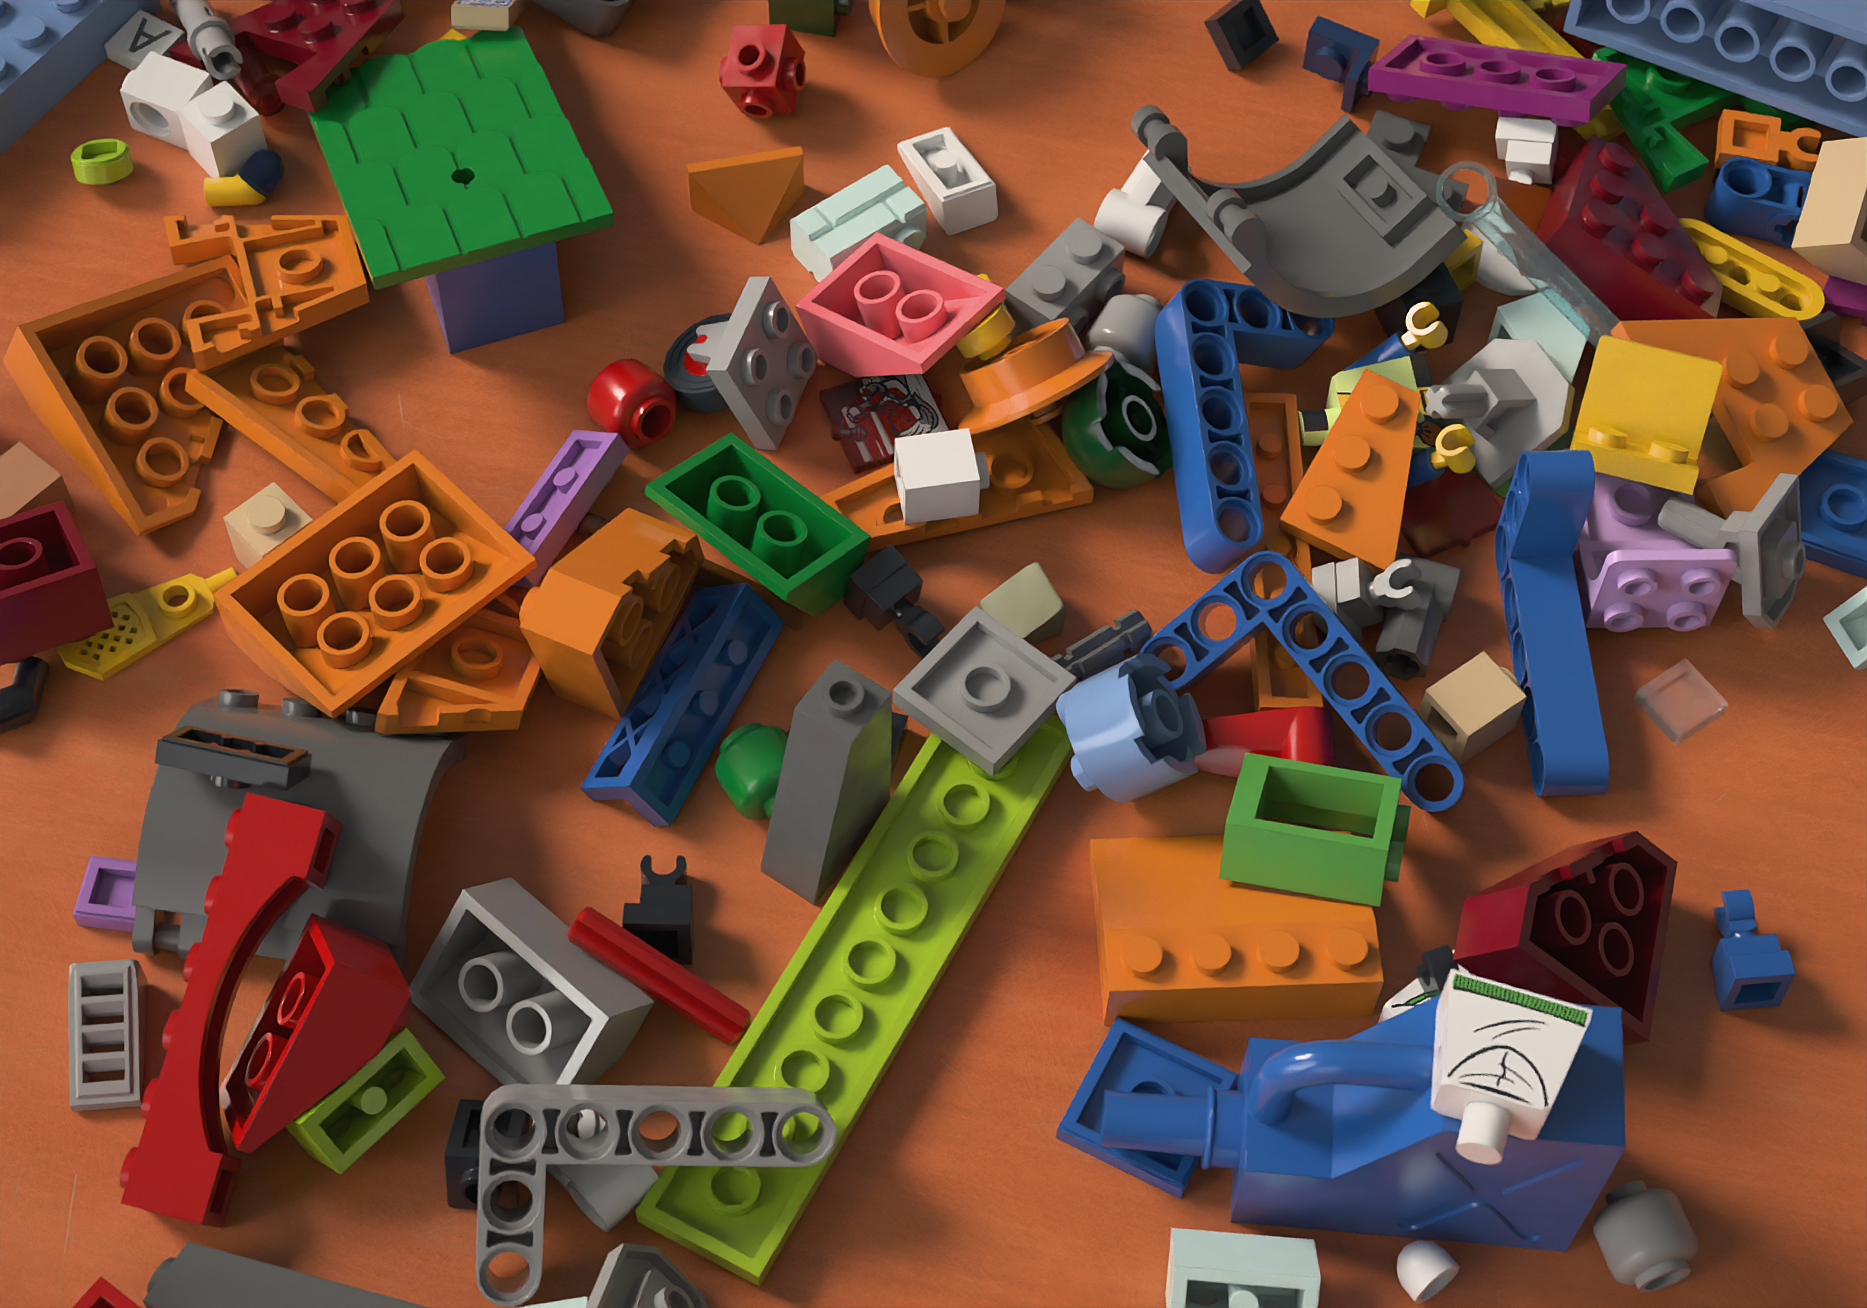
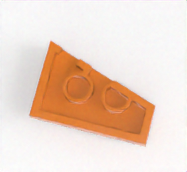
[1279,368,1421,576]

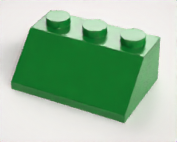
[645,432,871,617]

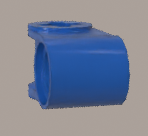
[1704,157,1812,248]

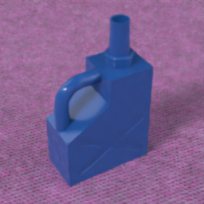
[1100,994,1626,1252]

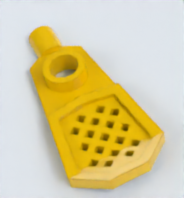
[55,567,237,681]

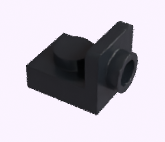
[444,1099,530,1210]

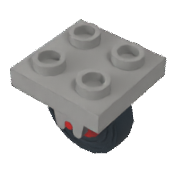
[663,277,818,450]

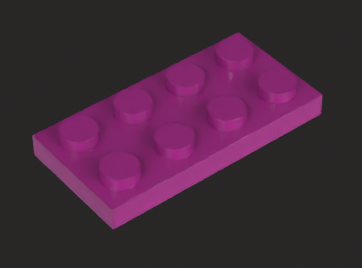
[1368,34,1627,127]

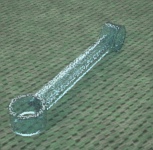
[1436,160,1714,421]

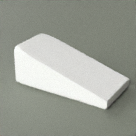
[897,127,998,235]

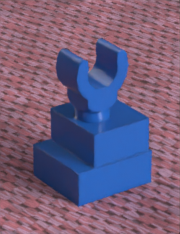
[1709,889,1796,1011]

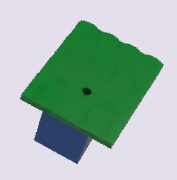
[306,25,614,354]

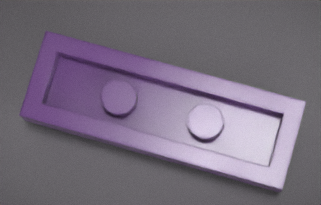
[504,430,630,588]

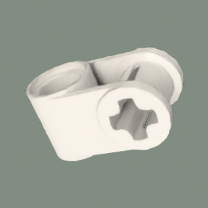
[532,1109,659,1233]

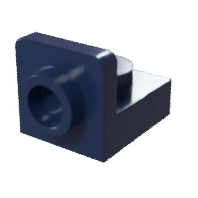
[1303,16,1380,113]

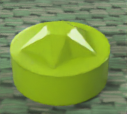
[71,139,134,185]

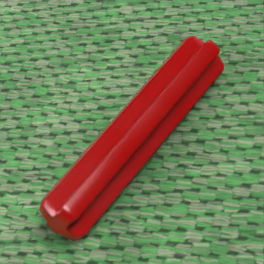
[567,907,751,1045]

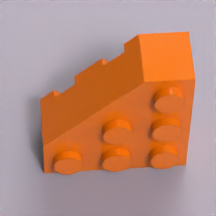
[519,508,705,721]

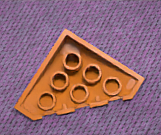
[3,254,249,537]

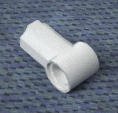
[1094,149,1192,259]

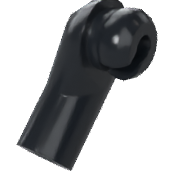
[0,656,50,734]

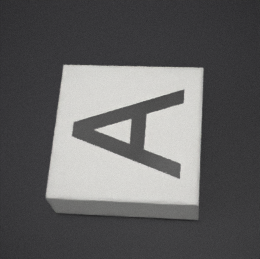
[104,9,187,70]

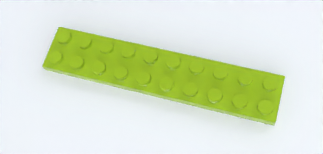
[635,715,1074,1287]

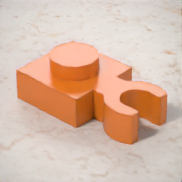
[1715,109,1821,173]

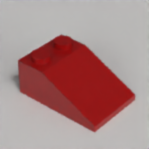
[219,913,412,1154]

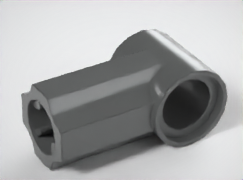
[1374,552,1461,681]

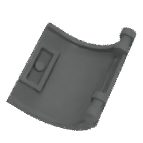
[1131,105,1468,318]
[132,688,468,979]

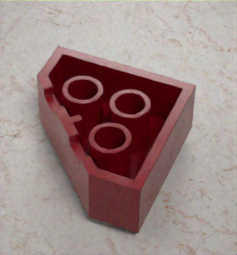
[1525,133,1723,328]
[1453,831,1678,1046]

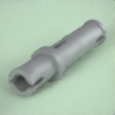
[169,0,243,80]

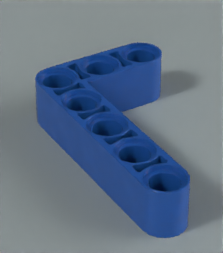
[1154,279,1335,574]
[1495,450,1609,797]
[1140,551,1467,812]

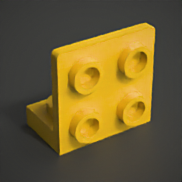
[1569,335,1723,495]

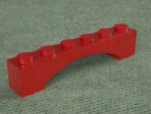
[120,792,343,1229]

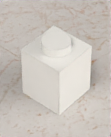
[177,80,271,178]
[894,428,989,524]

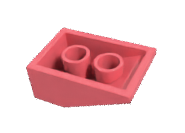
[795,232,1006,377]

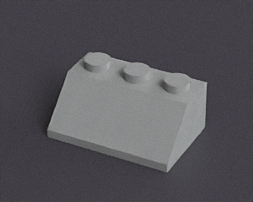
[409,877,654,1086]

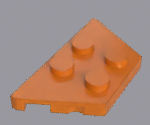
[374,592,543,734]

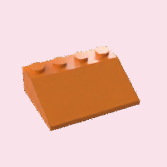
[212,449,537,719]
[1089,830,1384,1025]

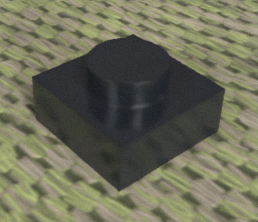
[1204,0,1279,71]

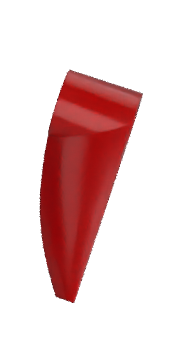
[1194,706,1337,778]

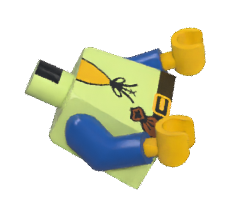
[1298,302,1476,491]

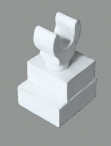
[1495,117,1559,218]

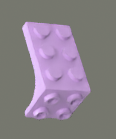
[1563,448,1737,632]

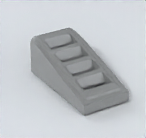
[68,959,148,1112]

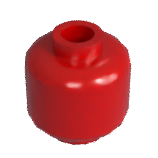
[587,358,678,448]

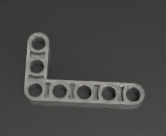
[476,1084,837,1307]

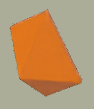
[686,146,804,246]

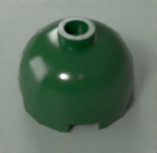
[1061,362,1173,489]

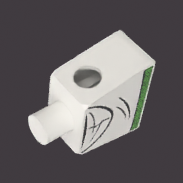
[1431,969,1593,1164]

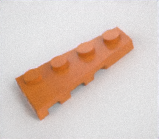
[185,338,397,504]
[819,412,1094,553]

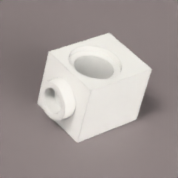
[120,51,214,151]

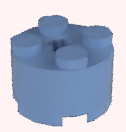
[1056,654,1206,803]

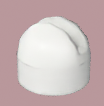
[1397,1240,1460,1304]

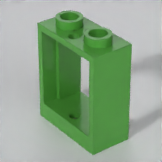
[1219,752,1411,907]

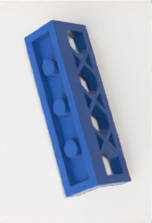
[580,583,785,826]

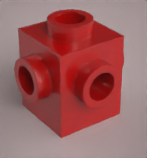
[719,24,806,118]

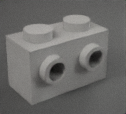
[1004,217,1126,338]

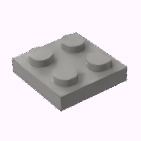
[893,606,1076,777]

